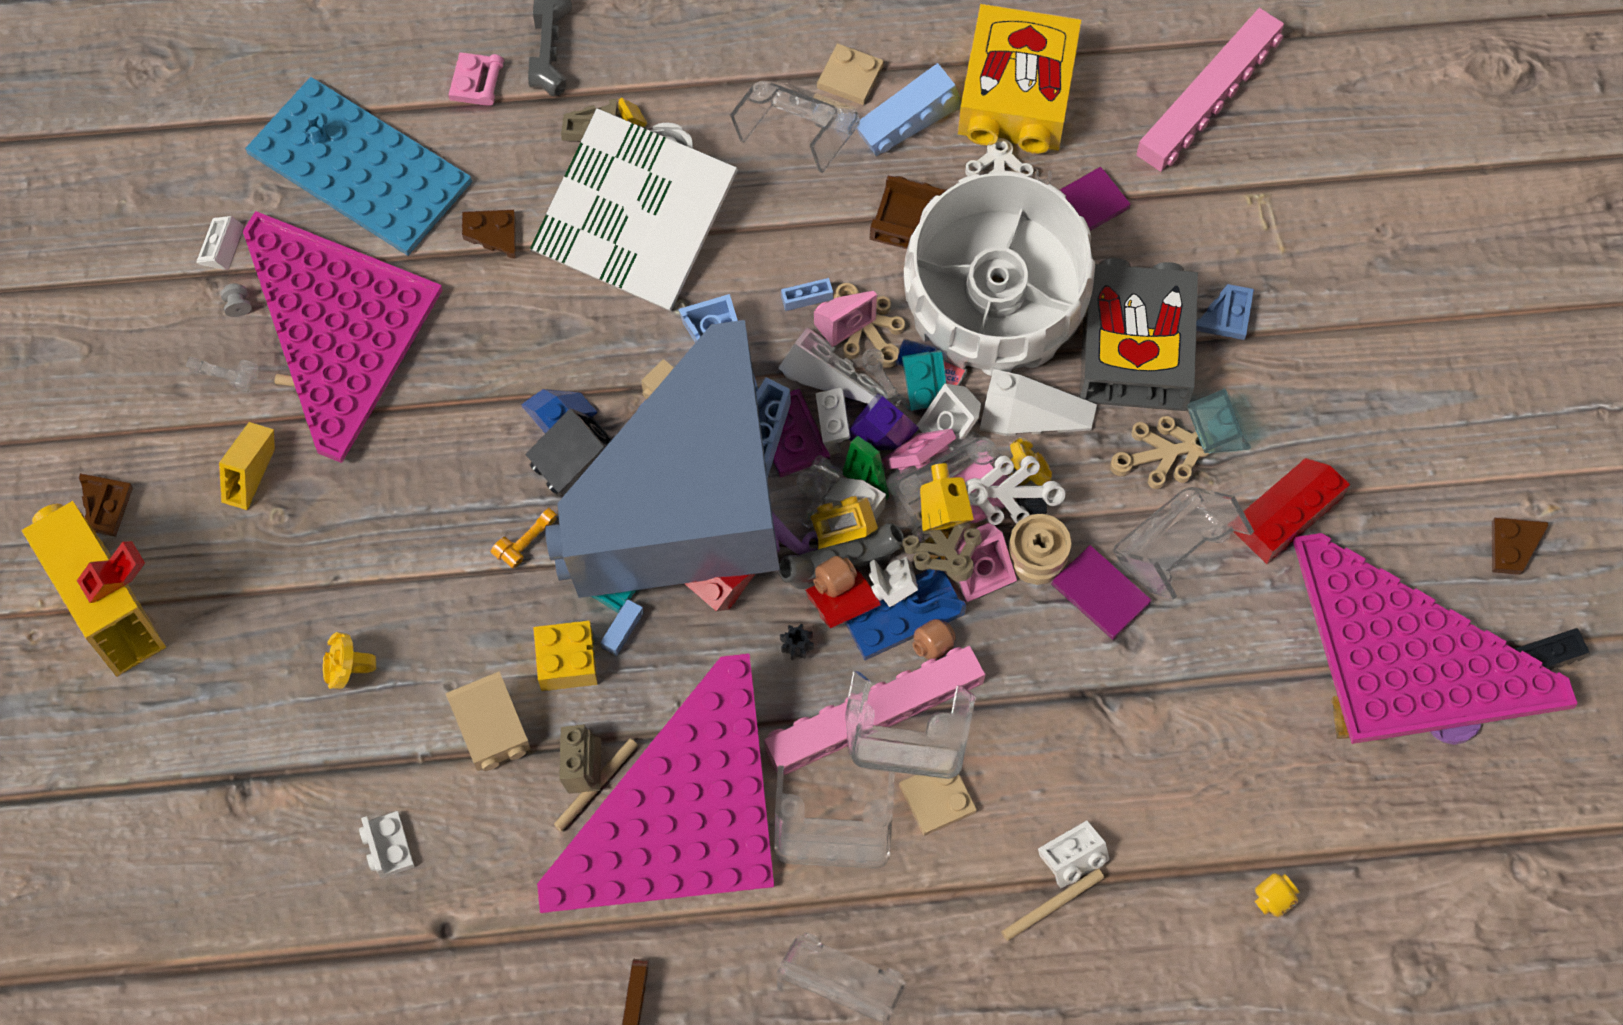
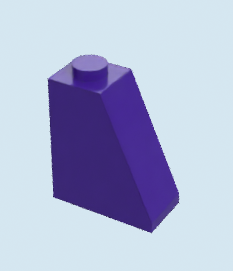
[849,393,919,451]

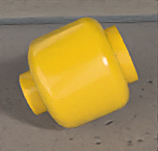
[1254,873,1300,917]

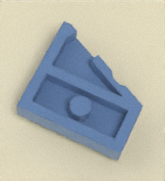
[1196,284,1254,340]

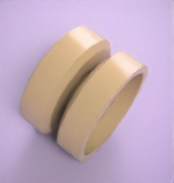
[1008,514,1072,585]

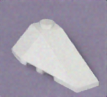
[778,328,890,404]
[980,369,1097,436]

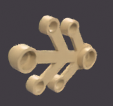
[833,283,905,367]
[1110,416,1214,489]

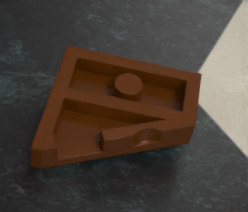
[462,209,516,259]
[79,473,133,537]
[1492,517,1548,575]

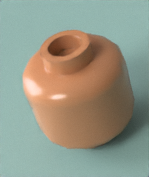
[813,556,857,597]
[913,619,956,660]

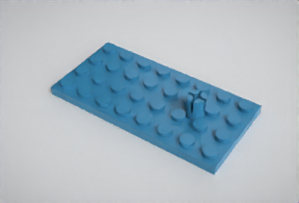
[245,77,472,256]

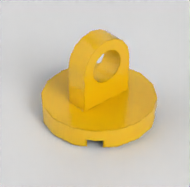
[1001,437,1052,486]
[323,632,376,690]

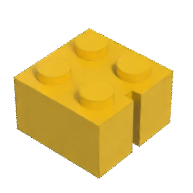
[533,620,598,691]

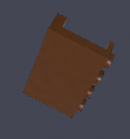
[869,175,948,249]

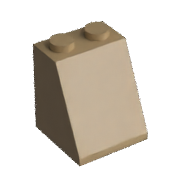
[445,671,531,772]

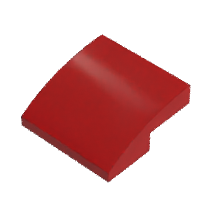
[805,569,880,629]

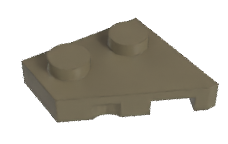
[561,99,618,141]

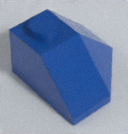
[521,389,597,433]

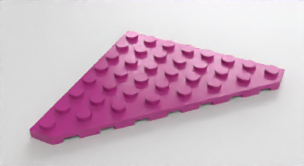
[243,211,443,463]
[1293,533,1577,744]
[537,654,774,913]

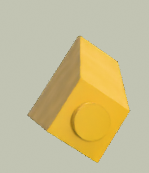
[219,422,275,510]

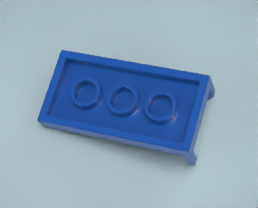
[845,557,966,660]

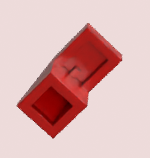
[76,541,145,603]

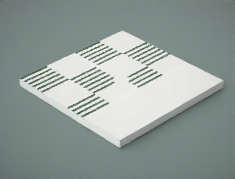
[530,109,738,312]

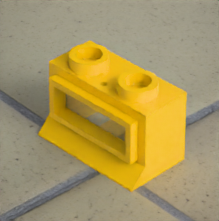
[810,496,878,549]

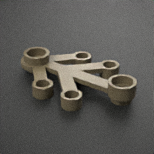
[902,510,982,582]

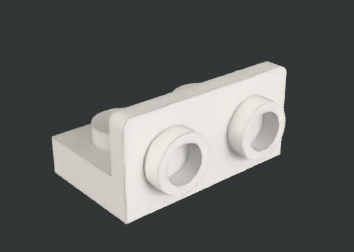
[816,388,850,455]
[869,556,918,607]
[359,811,415,879]
[1038,821,1109,888]

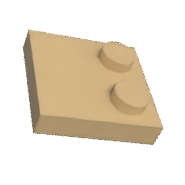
[817,43,884,105]
[899,759,977,836]

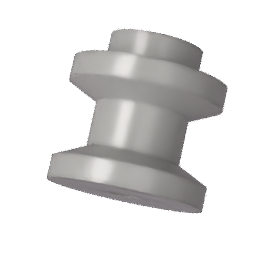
[220,283,251,317]

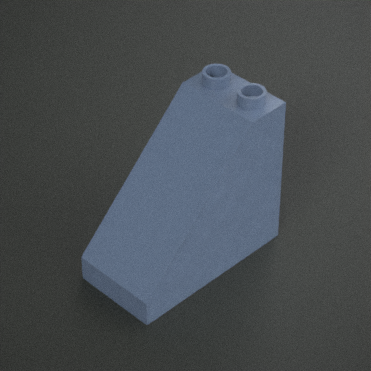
[545,320,780,598]

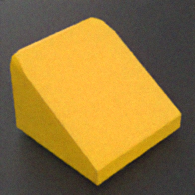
[618,98,647,127]

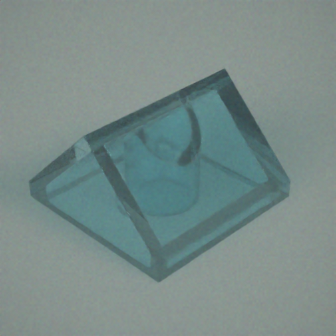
[1187,389,1251,453]

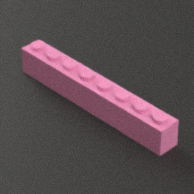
[1136,8,1284,172]
[764,646,985,778]

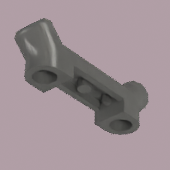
[528,0,572,97]
[778,523,904,589]

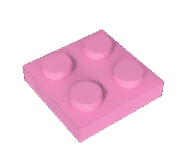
[882,429,956,470]

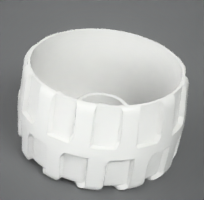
[904,171,1095,376]

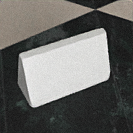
[196,216,244,270]

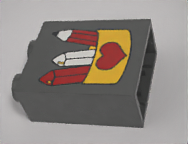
[1079,258,1198,411]

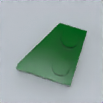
[842,436,889,501]

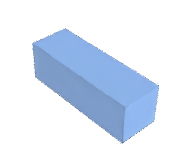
[781,278,833,311]
[600,599,643,656]

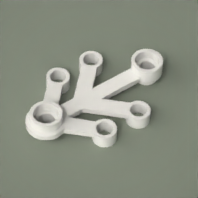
[965,138,1033,178]
[965,456,1065,525]

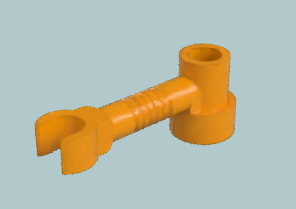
[490,508,557,569]

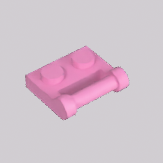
[449,52,504,106]

